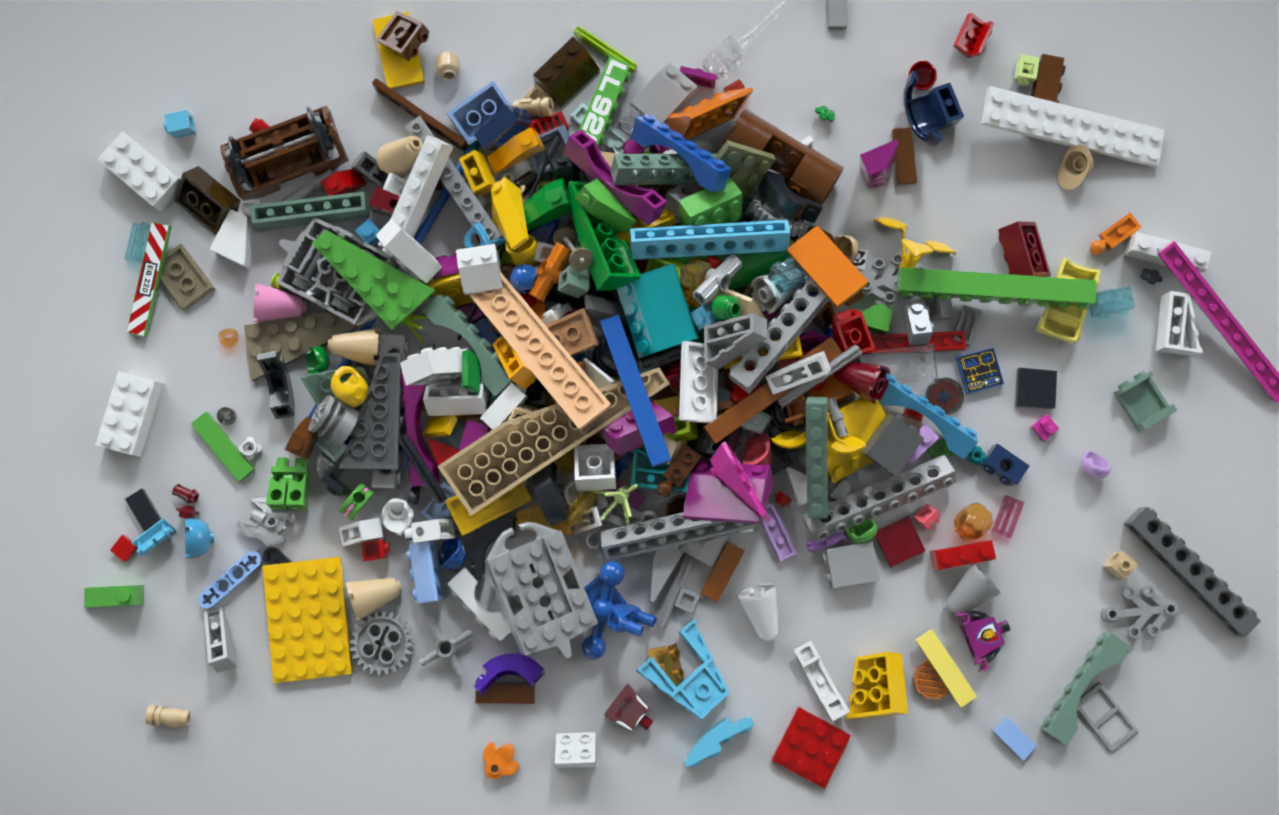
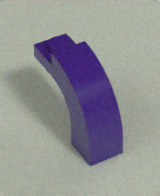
[474,653,545,696]

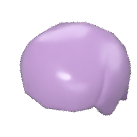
[1081,451,1112,479]

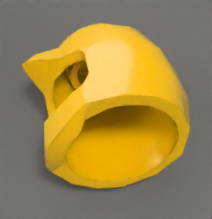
[505,234,542,267]
[330,366,369,407]

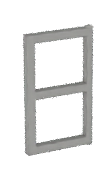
[1078,682,1138,752]

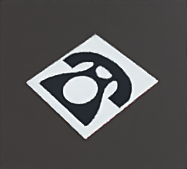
[851,249,868,270]

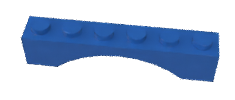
[630,114,731,193]

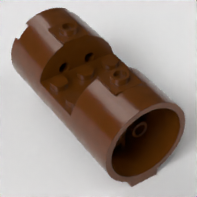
[719,109,844,205]

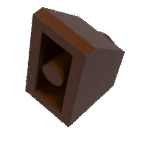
[285,416,319,459]

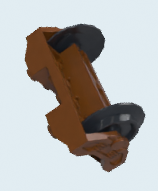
[220,105,349,201]

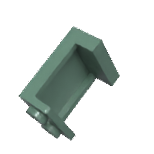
[1113,371,1178,432]

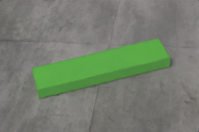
[191,412,255,482]

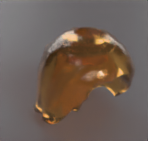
[954,502,993,541]

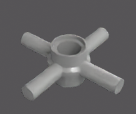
[419,621,474,675]

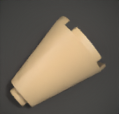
[376,136,423,178]
[328,328,381,366]
[345,578,402,620]

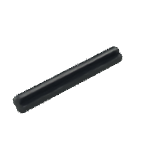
[398,435,447,504]

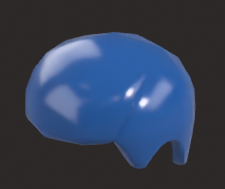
[510,264,535,294]

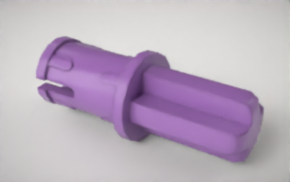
[806,532,846,552]

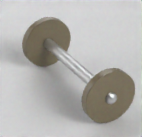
[553,227,593,271]

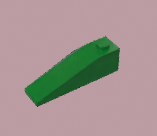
[523,177,572,231]

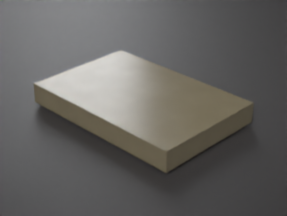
[160,244,215,311]

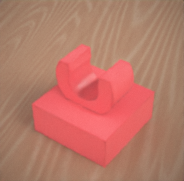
[913,504,941,530]

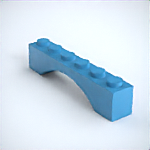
[878,374,978,459]

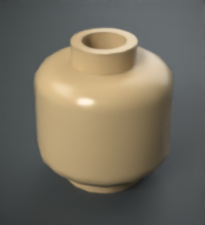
[436,51,460,81]

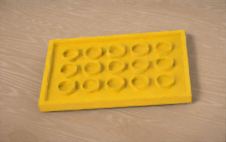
[262,556,353,683]

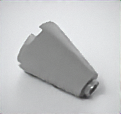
[945,563,1001,616]

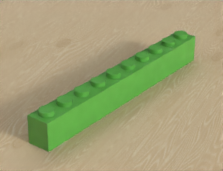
[896,267,1096,310]

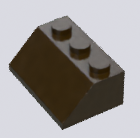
[533,37,600,108]
[174,166,241,235]

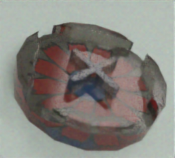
[925,377,964,415]

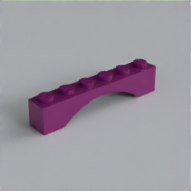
[563,129,667,225]
[401,372,440,486]

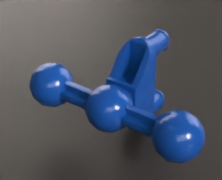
[582,561,657,660]

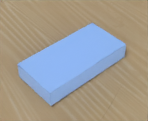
[993,717,1037,760]

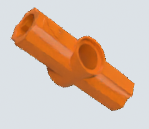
[528,242,572,302]

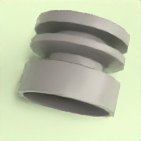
[308,395,359,446]

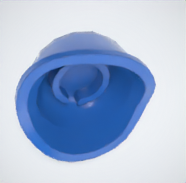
[439,537,467,570]

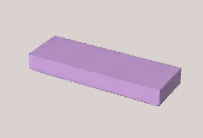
[760,501,798,562]

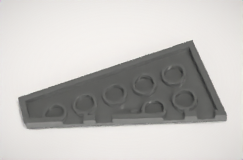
[339,353,402,470]

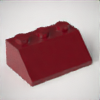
[998,221,1051,277]

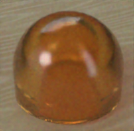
[218,328,239,348]

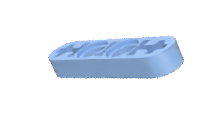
[198,551,263,608]

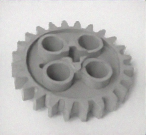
[750,194,810,237]
[350,611,415,676]

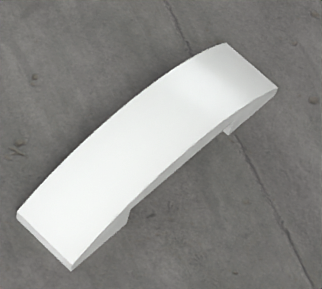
[794,641,850,721]

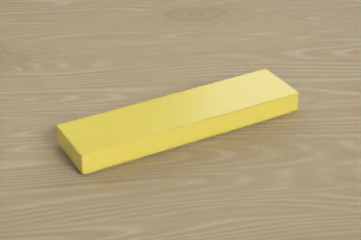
[915,629,977,707]

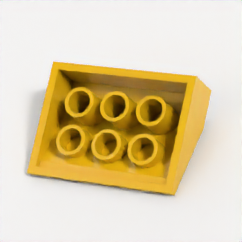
[805,397,886,483]

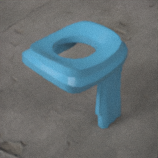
[464,223,506,248]

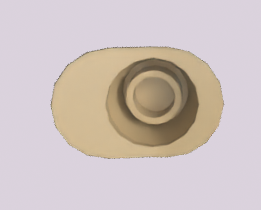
[1057,145,1094,190]

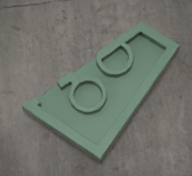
[300,365,371,407]

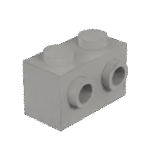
[902,299,934,345]

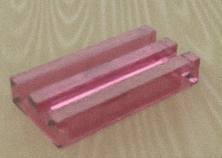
[991,495,1025,538]

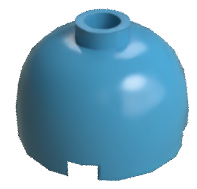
[185,519,214,558]

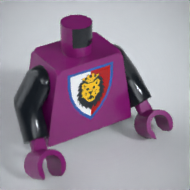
[956,610,1011,672]

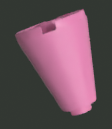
[253,284,307,322]

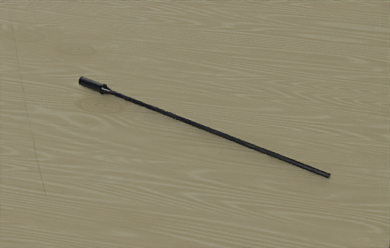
[457,136,562,341]

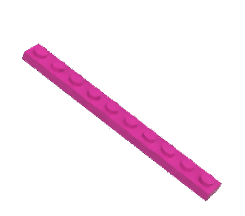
[1157,241,1279,403]

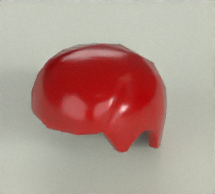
[908,61,937,91]

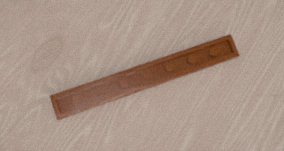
[704,337,842,444]

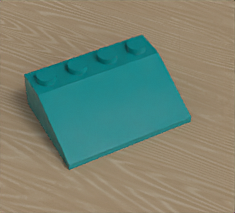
[617,263,698,358]

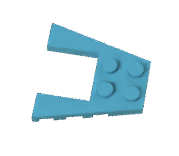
[636,619,729,720]

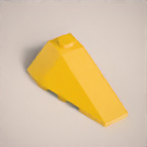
[490,177,529,250]

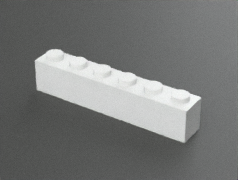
[390,136,453,237]

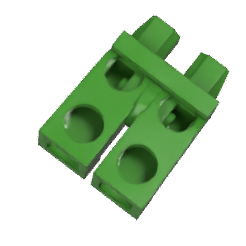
[266,457,311,510]

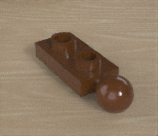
[657,445,702,497]

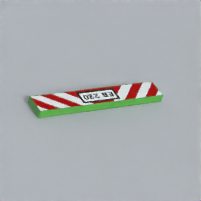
[126,222,172,337]

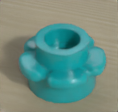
[967,446,986,465]

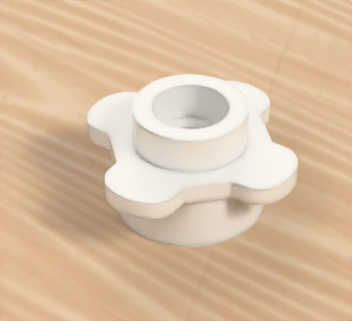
[239,437,262,460]

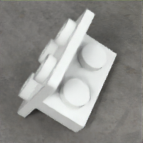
[555,732,596,768]

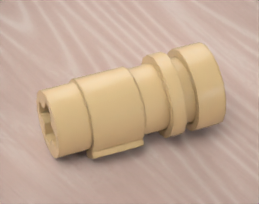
[513,97,554,117]
[145,705,191,728]

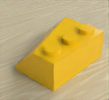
[846,652,908,719]

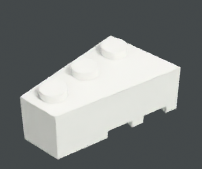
[1156,291,1203,357]
[423,371,489,416]

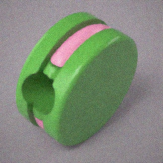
[339,483,374,521]

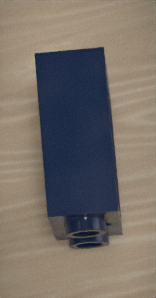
[474,105,532,151]

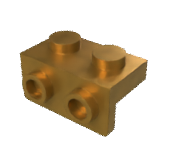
[647,644,684,689]

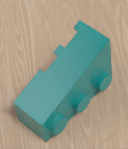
[630,448,691,493]

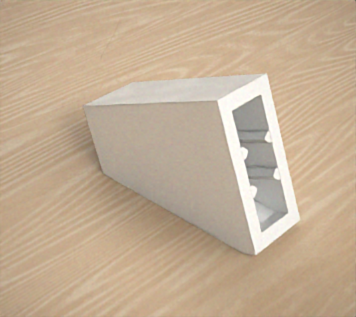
[210,209,253,269]
[480,383,529,430]

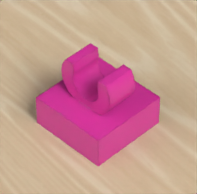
[1030,414,1060,441]

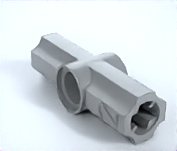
[692,254,742,305]

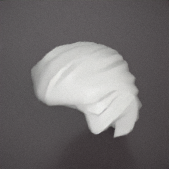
[381,498,414,536]

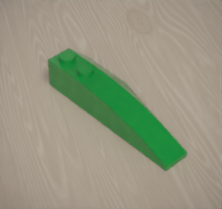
[568,181,641,290]
[672,251,794,299]

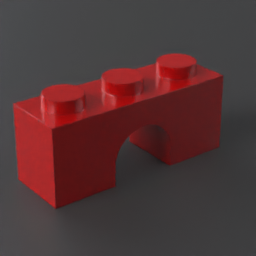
[930,540,996,570]

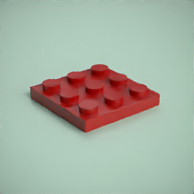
[771,707,851,789]

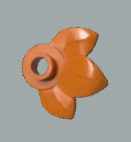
[483,742,520,780]

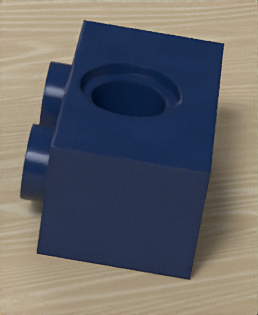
[981,443,1030,486]

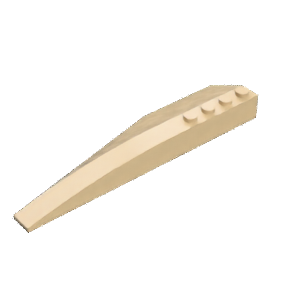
[437,367,670,516]

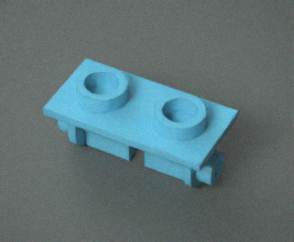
[132,518,176,556]

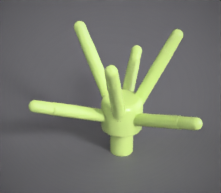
[590,484,638,525]

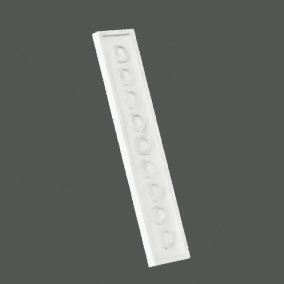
[981,86,1165,167]

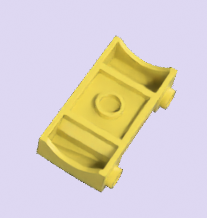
[1036,258,1101,344]

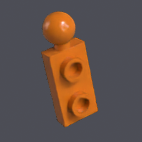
[1090,212,1142,255]

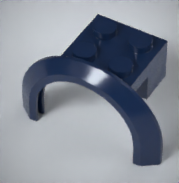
[904,70,964,146]

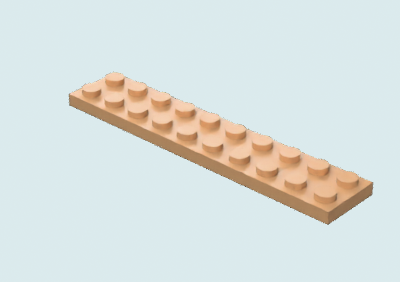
[468,273,612,431]

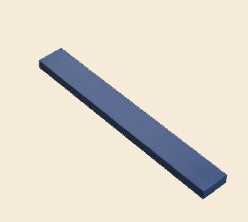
[600,315,671,468]

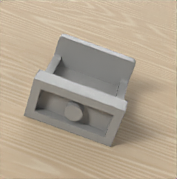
[822,542,880,588]

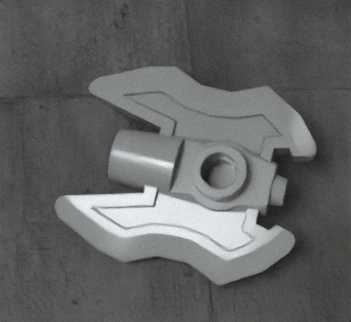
[237,497,295,546]

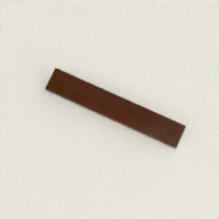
[372,78,468,151]

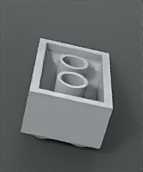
[630,63,698,124]

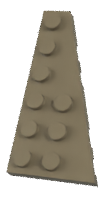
[244,312,359,382]

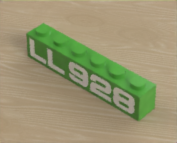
[579,56,631,146]

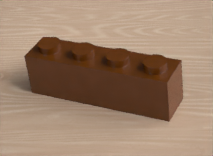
[1030,53,1066,103]

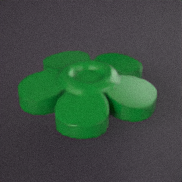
[815,106,835,122]

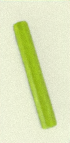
[573,26,637,73]

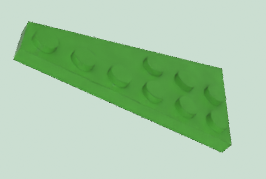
[312,230,435,330]

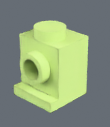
[1014,54,1040,86]

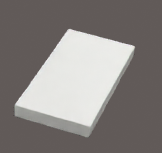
[679,341,718,424]

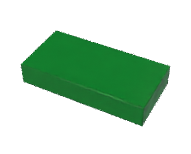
[462,350,480,394]

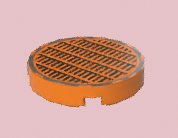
[912,660,949,700]

